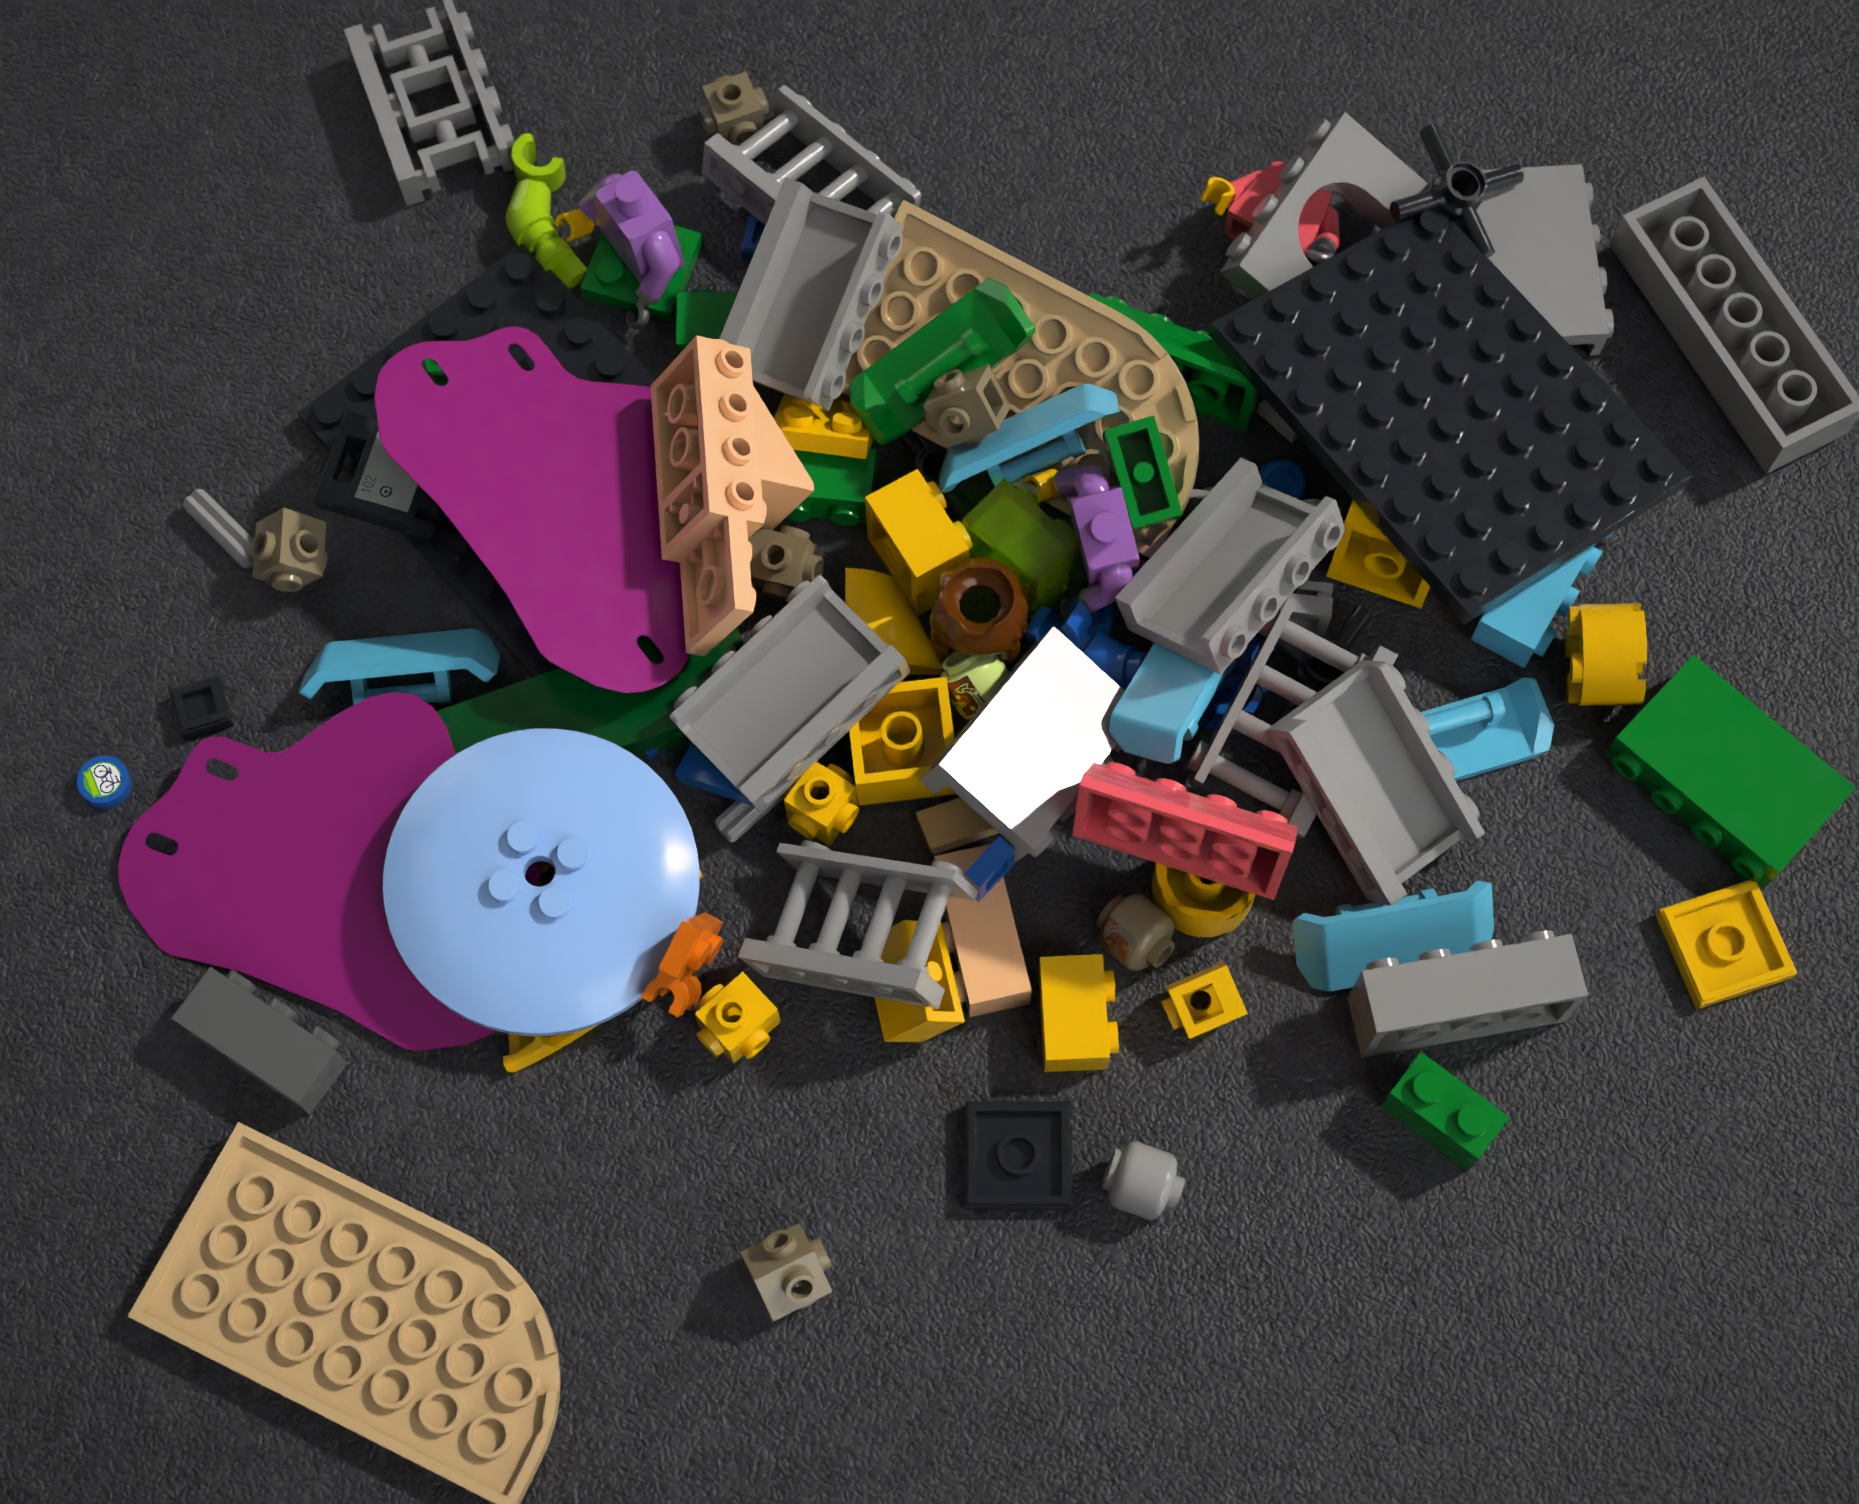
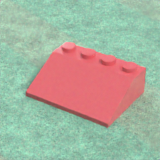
[1072,762,1298,900]

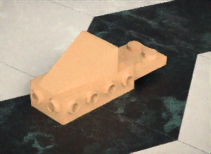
[651,335,814,656]

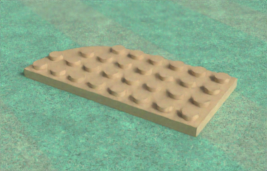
[842,200,1199,558]
[127,1122,561,1504]

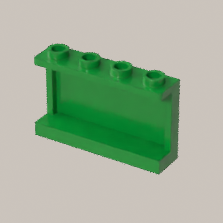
[1606,655,1856,887]

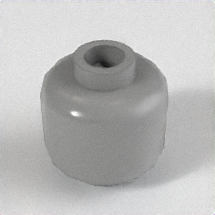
[1101,1141,1185,1220]

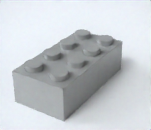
[1347,930,1588,1058]

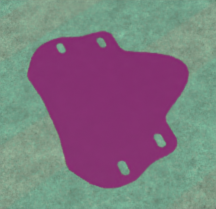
[374,327,690,693]
[118,692,539,1051]

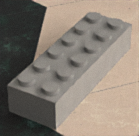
[1609,177,1859,474]

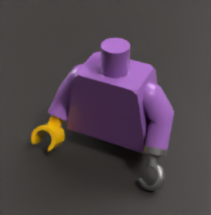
[555,170,685,330]
[1025,465,1139,621]

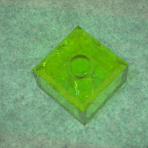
[963,479,1079,619]

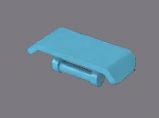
[939,384,1119,493]
[298,628,500,705]
[1109,643,1236,764]
[1421,677,1554,781]
[1293,881,1494,991]

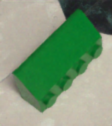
[1088,293,1262,432]

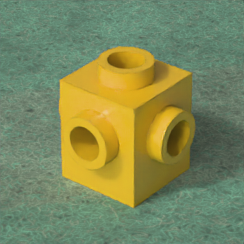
[783,762,860,846]
[695,971,781,1064]

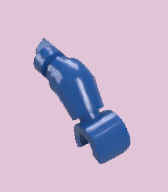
[1026,601,1148,689]

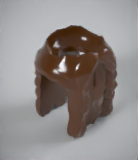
[929,557,1029,672]

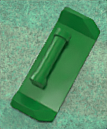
[849,277,1035,445]

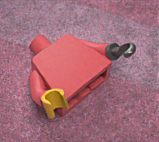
[1199,161,1340,263]

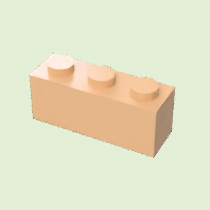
[934,843,1032,1017]

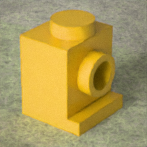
[1161,960,1248,1039]

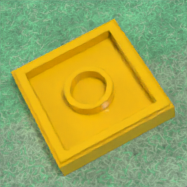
[1655,880,1798,1010]

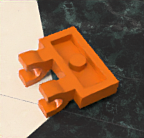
[641,912,724,1017]

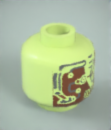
[940,651,1009,719]

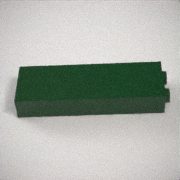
[436,627,744,759]

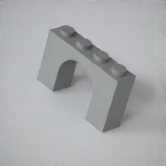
[1220,112,1430,300]

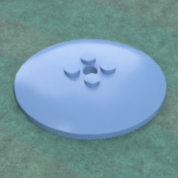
[383,728,700,1036]

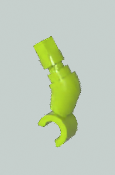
[505,133,587,289]

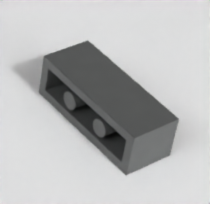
[171,967,347,1115]

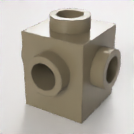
[698,72,770,146]
[923,364,1010,448]
[251,507,327,592]
[749,526,824,602]
[740,1223,833,1321]

